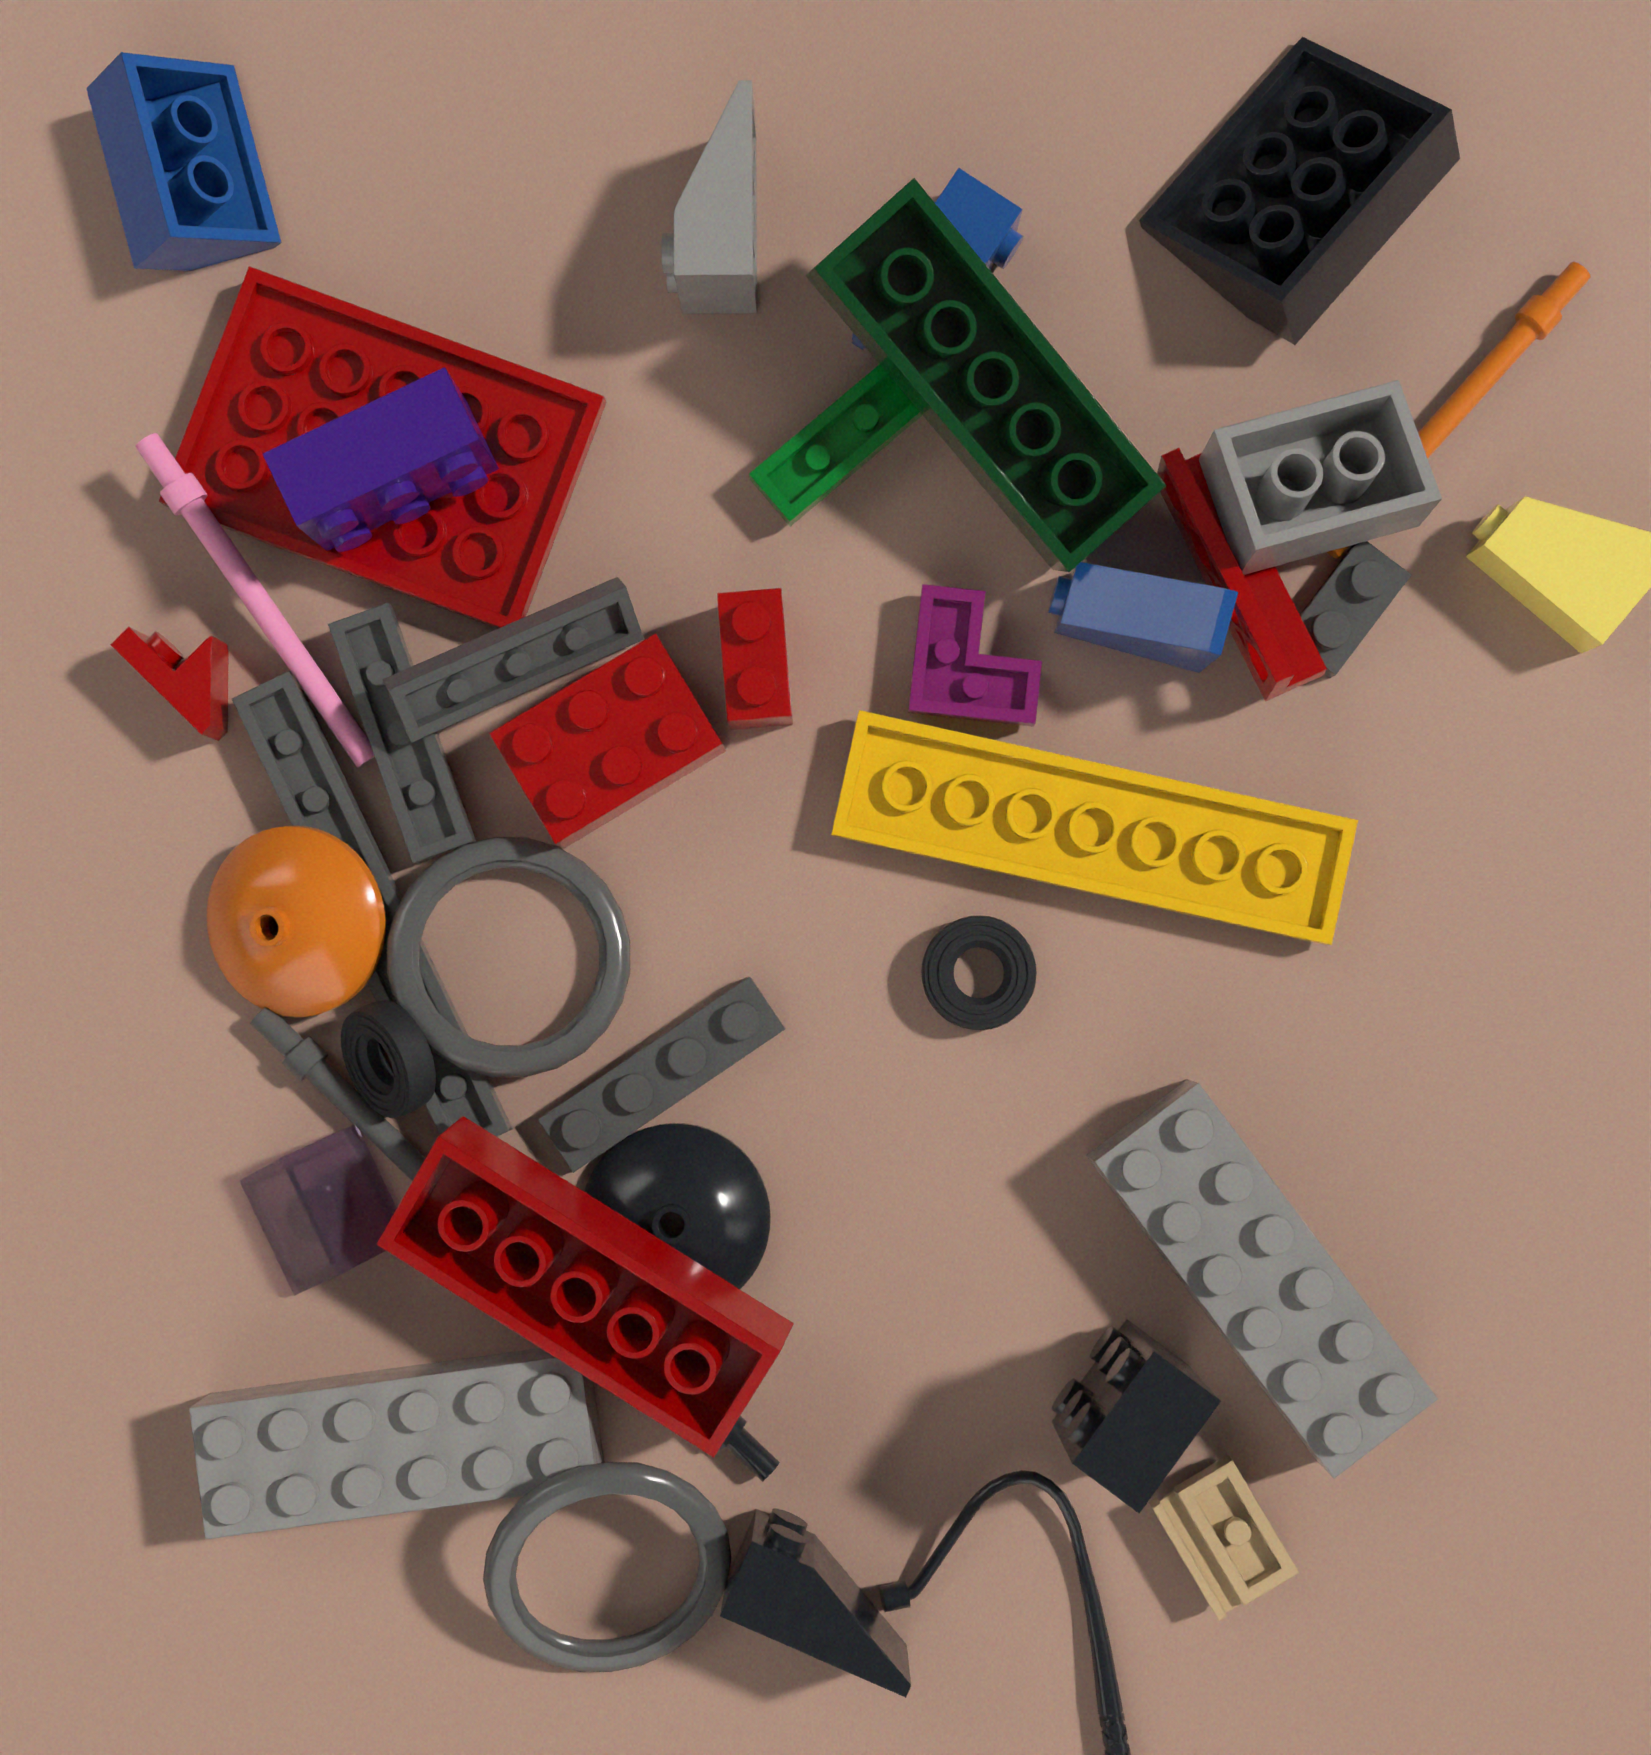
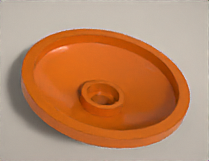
[207,825,386,1017]

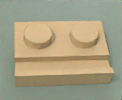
[1149,1455,1299,1621]

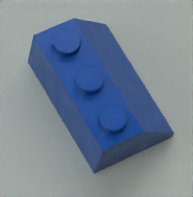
[86,52,282,271]

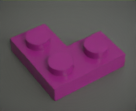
[908,584,1042,727]

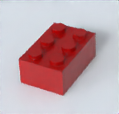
[489,633,726,848]

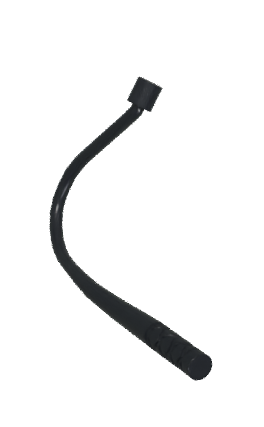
[879,1470,1131,1755]

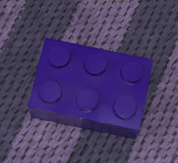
[263,367,499,552]

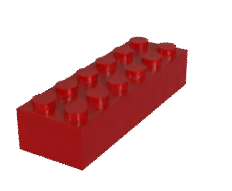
[377,1116,794,1458]

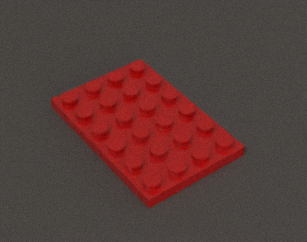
[159,266,607,629]

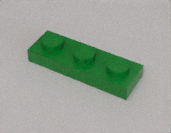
[749,364,923,527]

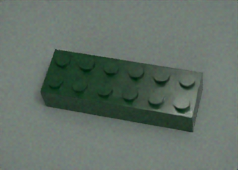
[806,178,1167,572]

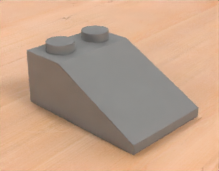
[661,80,757,314]

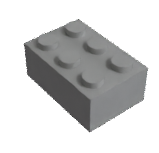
[1199,380,1442,575]

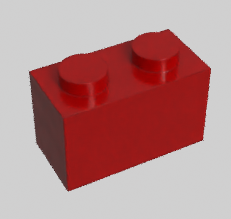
[717,588,793,730]

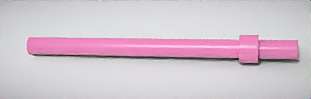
[135,433,375,768]

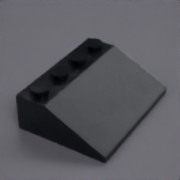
[1139,36,1460,345]

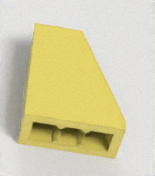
[1466,496,1651,653]

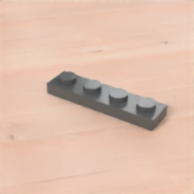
[382,577,644,743]
[328,603,476,864]
[538,976,786,1173]

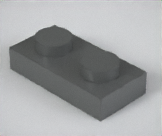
[1300,541,1412,678]

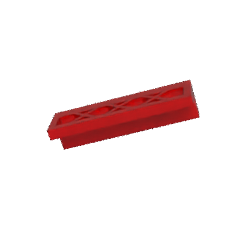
[1157,448,1327,702]

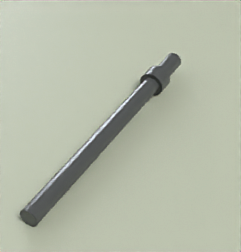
[250,1007,425,1181]

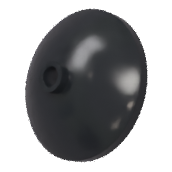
[584,1123,771,1289]

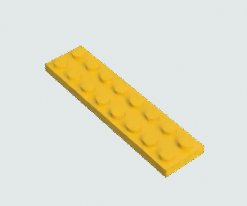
[831,710,1358,945]

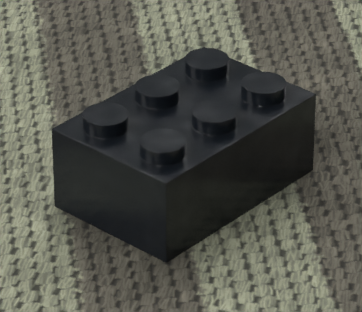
[1051,1319,1221,1513]

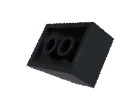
[720,1508,911,1698]

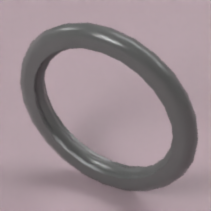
[387,837,630,1077]
[483,1462,732,1672]

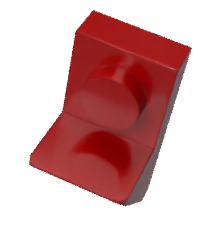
[110,626,229,741]

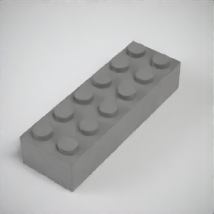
[1086,1079,1438,1479]
[189,1348,604,1539]

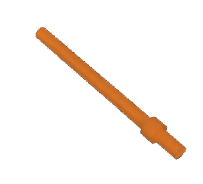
[1327,262,1591,559]

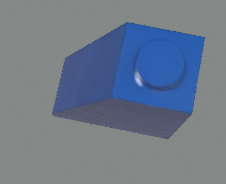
[1048,562,1238,673]

